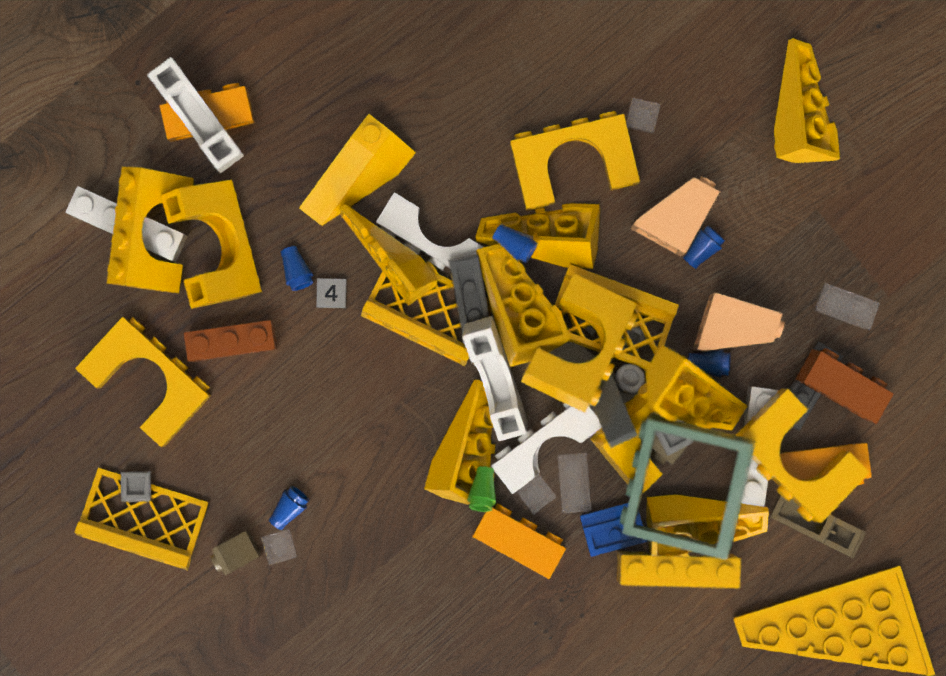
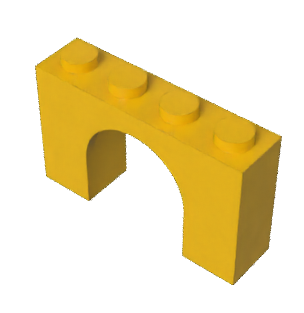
[510,111,640,211]
[107,167,194,293]
[161,180,262,309]
[521,273,638,413]
[75,317,212,447]
[590,383,712,494]
[736,389,870,523]
[617,551,741,588]

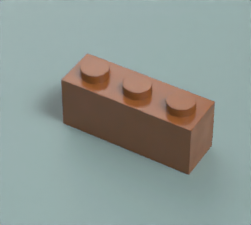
[184,320,278,362]
[796,348,894,424]

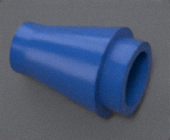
[492,224,538,263]
[683,226,725,269]
[280,246,314,291]
[688,349,731,378]
[269,486,309,530]

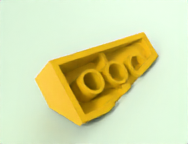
[774,38,840,163]
[299,114,416,226]
[475,203,600,269]
[340,204,438,306]
[476,244,571,367]
[646,345,748,431]
[424,380,495,505]
[646,495,769,556]

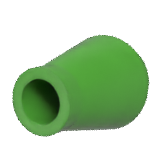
[467,466,496,512]

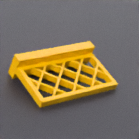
[555,264,679,370]
[361,271,492,367]
[74,468,209,571]

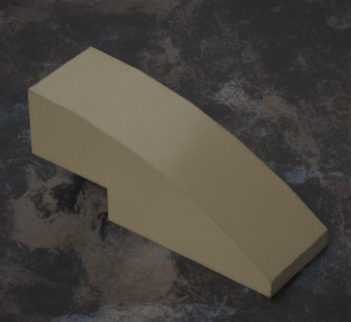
[770,496,866,559]

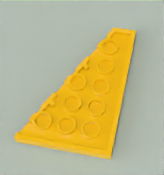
[733,565,935,676]

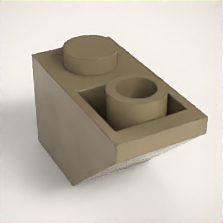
[210,530,261,575]

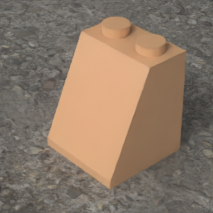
[630,176,720,257]
[692,293,785,352]

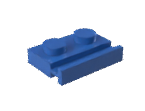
[580,502,647,557]

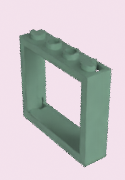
[620,415,756,560]

